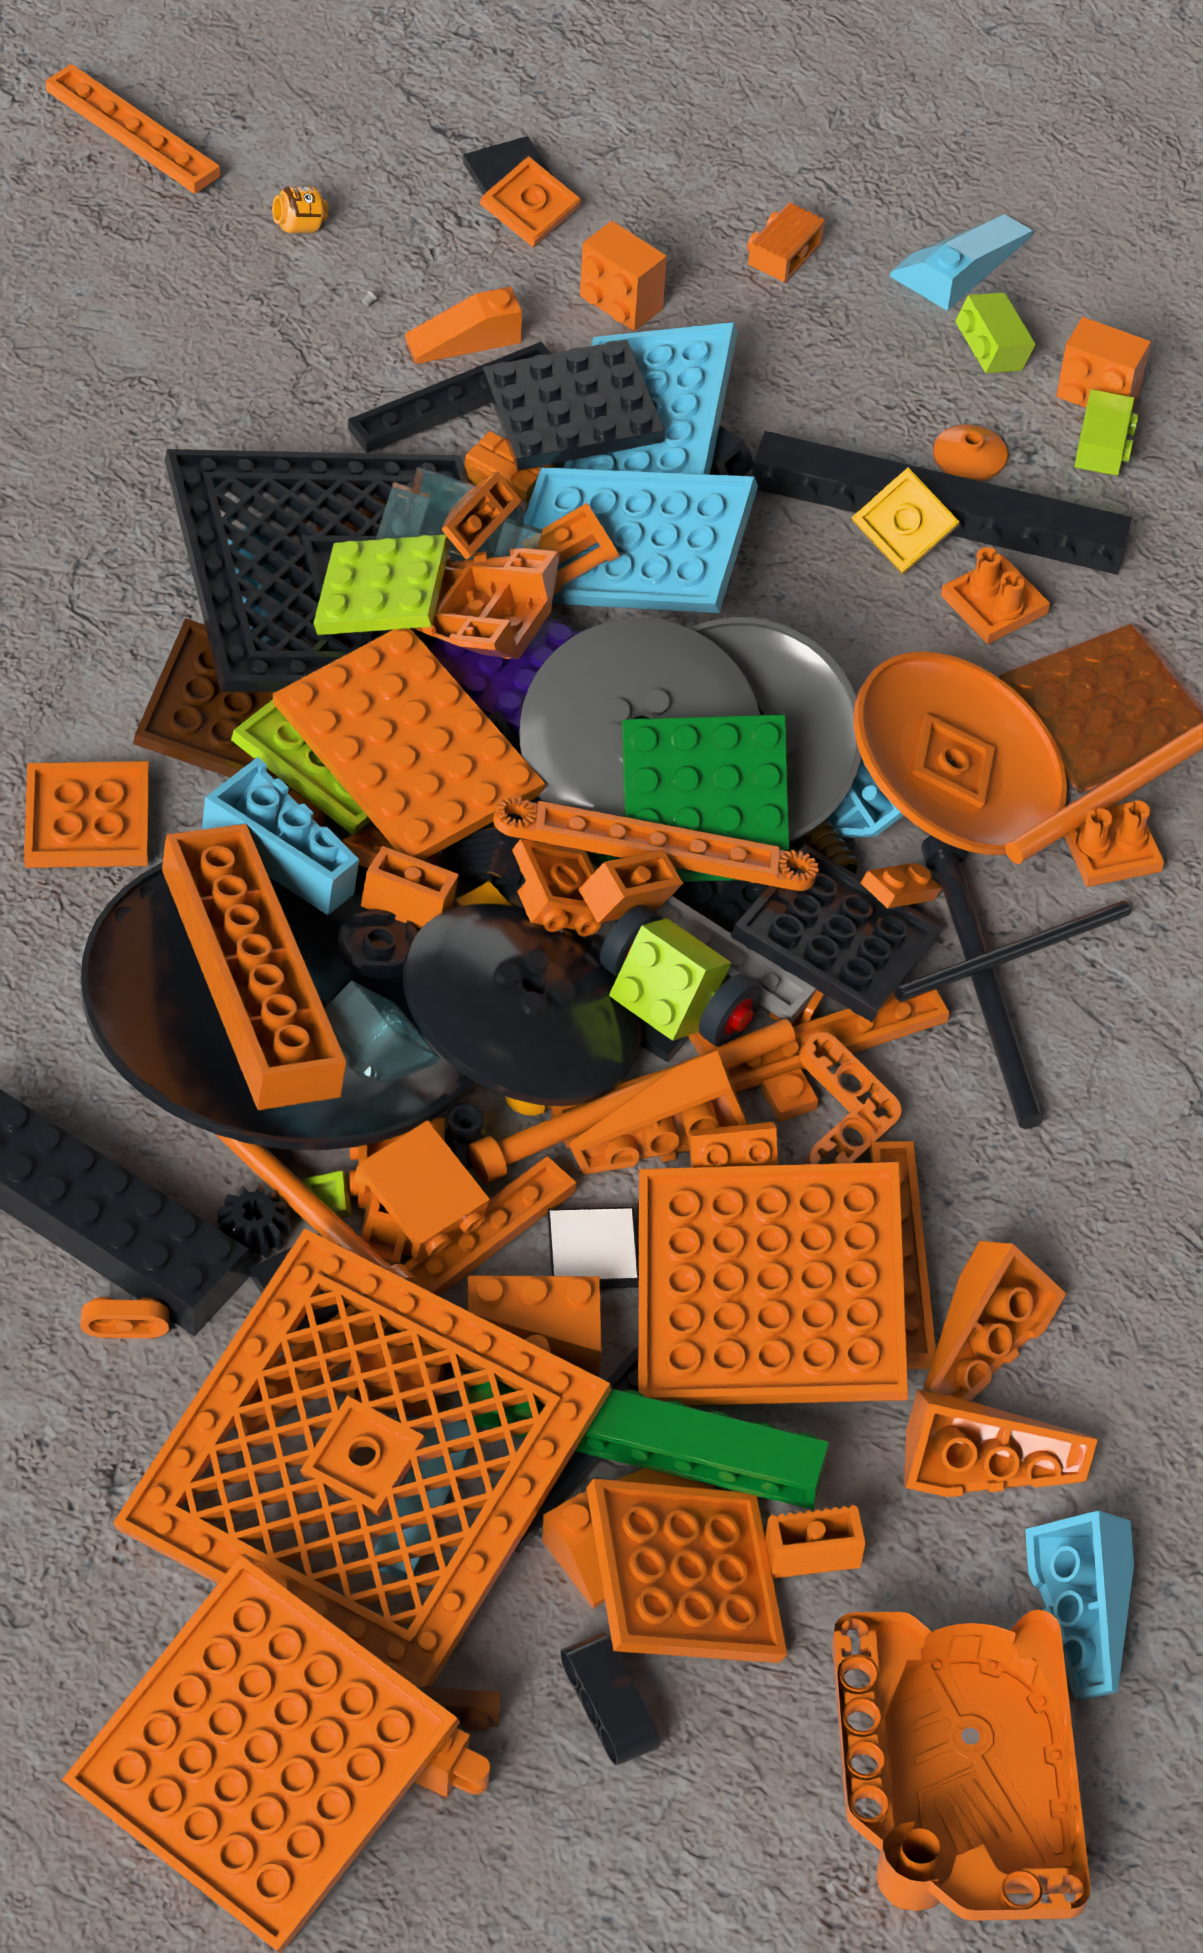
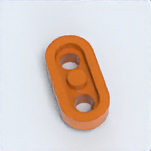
[80,1297,170,1338]

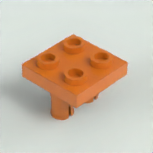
[941,547,1050,645]
[1064,800,1164,887]
[689,1122,778,1168]

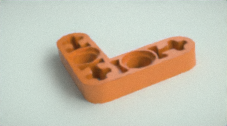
[800,1032,902,1164]

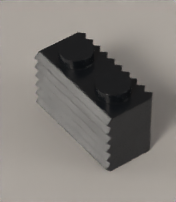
[450,824,532,888]

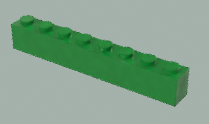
[466,1370,829,1510]

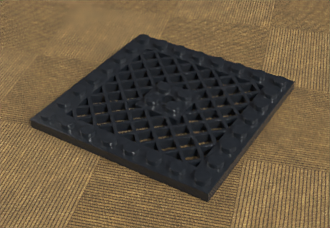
[165,449,491,692]

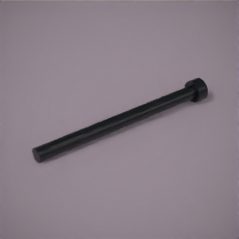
[921,835,1043,1129]

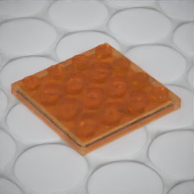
[999,624,1203,793]

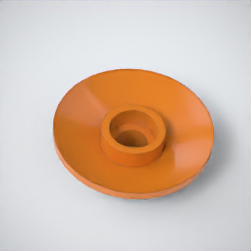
[933,424,1008,481]

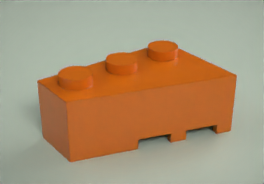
[467,1276,601,1377]

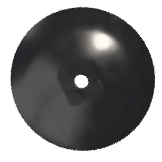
[403,904,641,1106]

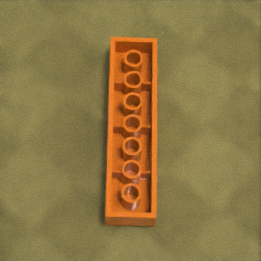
[162,824,346,1110]

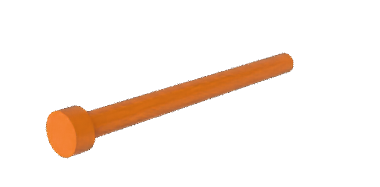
[1005,722,1203,864]
[468,1018,795,1184]
[215,1134,419,1286]

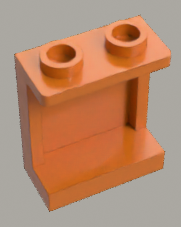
[353,1120,490,1260]

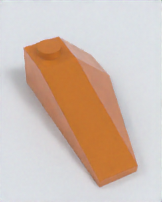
[904,1389,1098,1497]

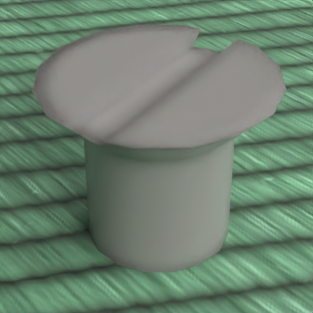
[361,290,377,306]

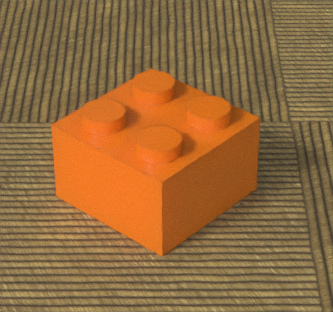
[580,221,667,331]
[1056,316,1151,408]

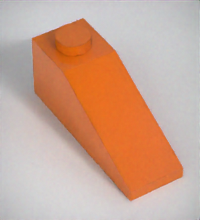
[405,287,522,364]
[441,471,522,559]

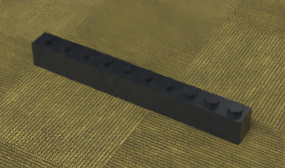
[752,431,1132,575]

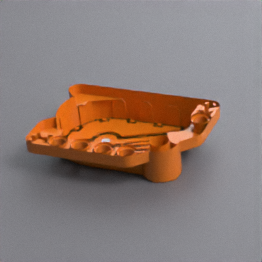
[832,1610,1091,1921]

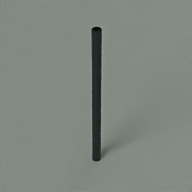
[894,901,1130,1002]

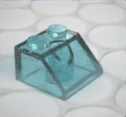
[324,981,441,1084]

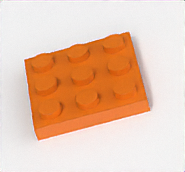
[24,761,149,868]

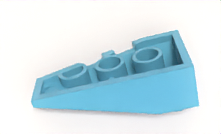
[890,214,1033,311]
[1025,1510,1134,1700]

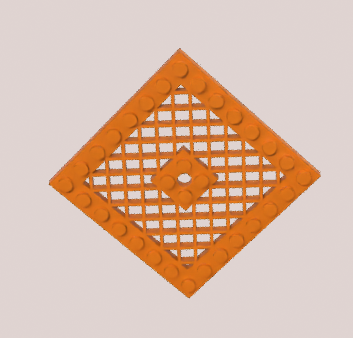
[113,1228,611,1687]

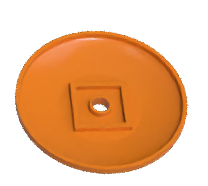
[853,651,1067,855]

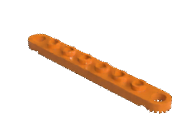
[493,796,819,891]

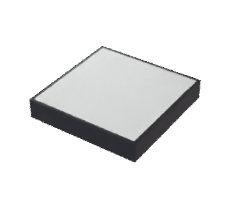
[547,1207,639,1289]

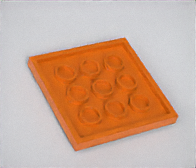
[586,1478,787,1663]

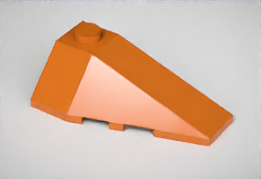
[569,1050,749,1175]
[924,1241,1067,1401]
[542,1468,715,1609]

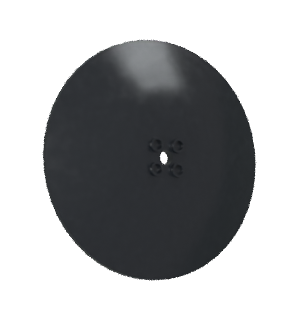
[80,862,476,1150]

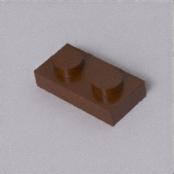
[416,1686,501,1731]

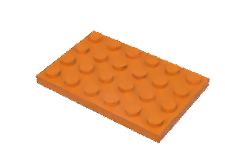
[273,628,545,861]

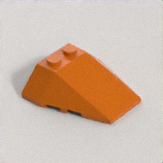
[413,548,559,659]

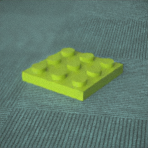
[313,534,450,635]

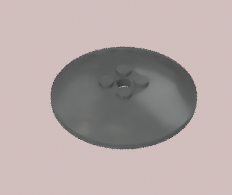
[689,617,861,843]
[519,618,760,817]

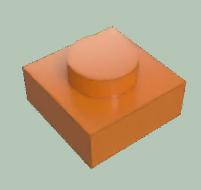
[761,1068,818,1122]

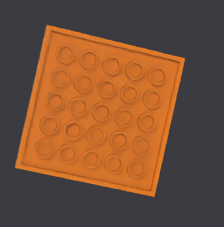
[638,1162,908,1406]
[62,1555,460,1953]

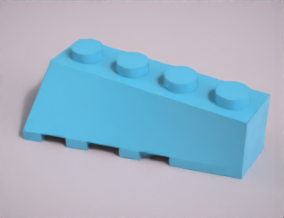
[202,757,359,915]

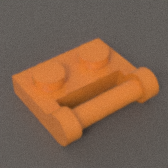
[520,503,620,596]

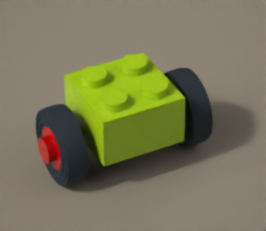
[600,905,762,1047]

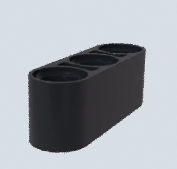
[560,1632,660,1766]

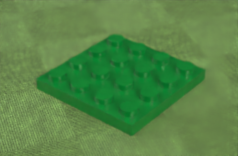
[621,715,789,882]

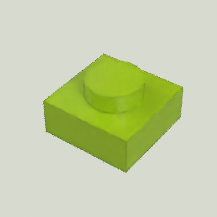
[302,1170,351,1218]

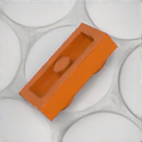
[861,863,942,908]

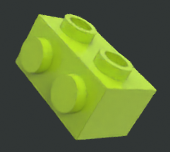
[955,293,1036,373]
[1074,389,1138,476]

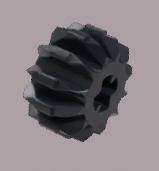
[217,1184,291,1259]

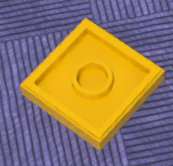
[851,468,959,575]

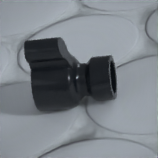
[445,1104,487,1170]

